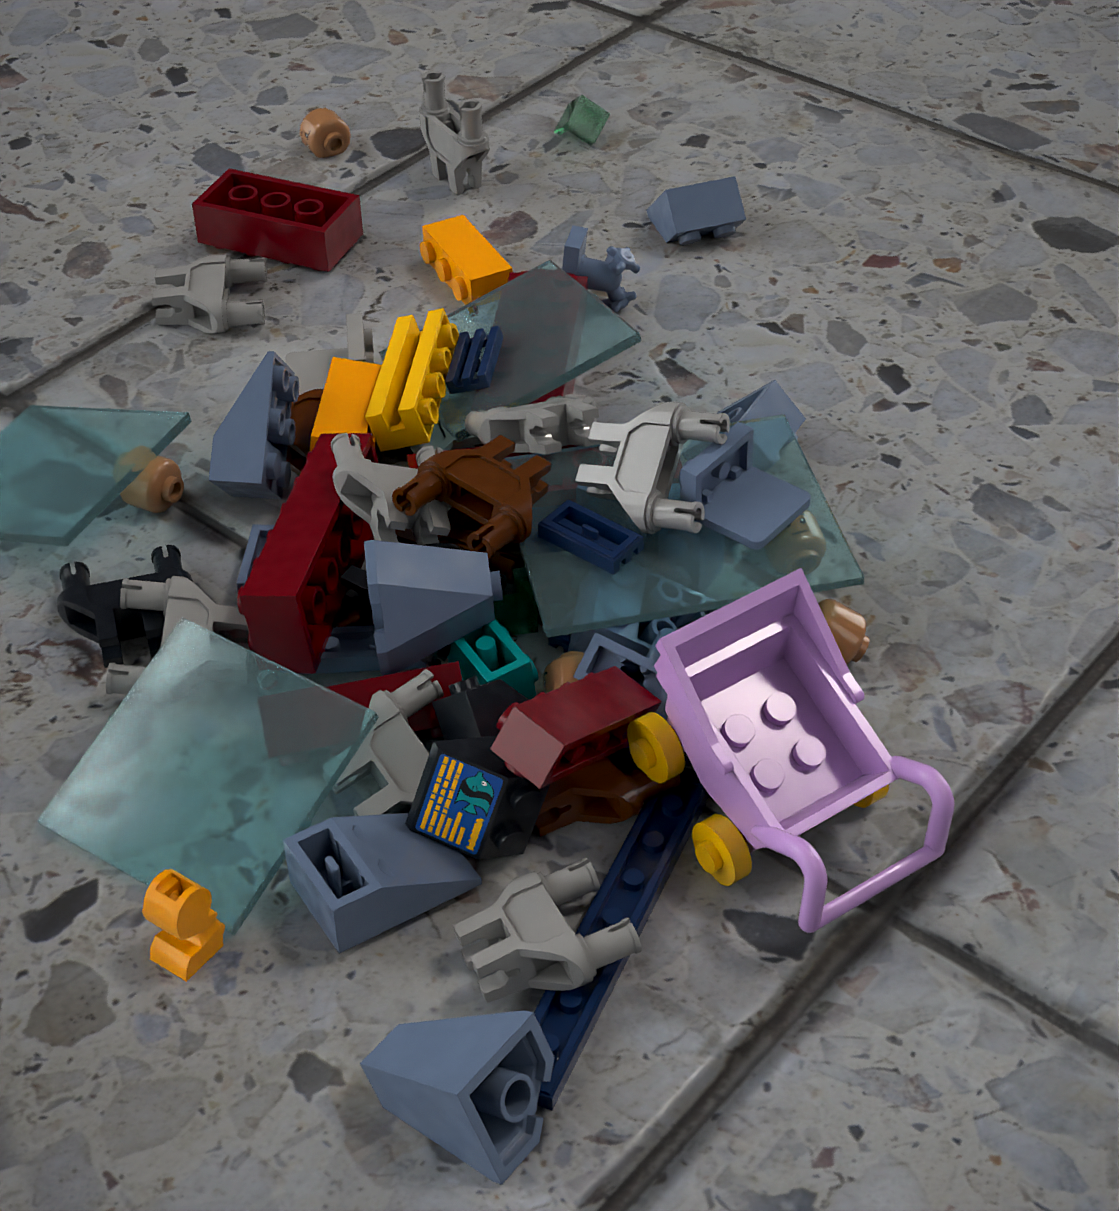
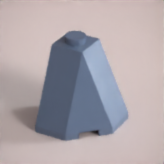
[364,540,503,676]
[360,1010,555,1185]

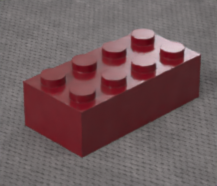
[192,168,363,272]

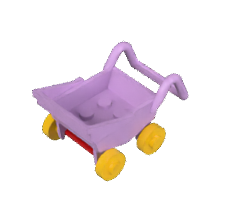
[627,568,954,933]

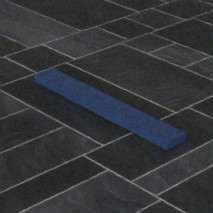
[534,767,710,1111]

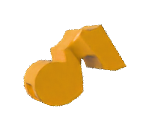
[142,869,226,982]

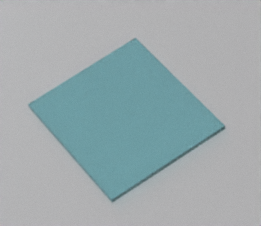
[504,414,864,638]

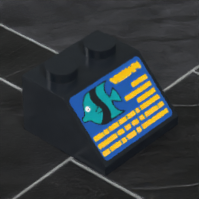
[405,736,550,860]

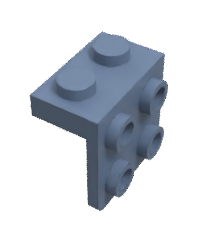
[679,422,811,550]

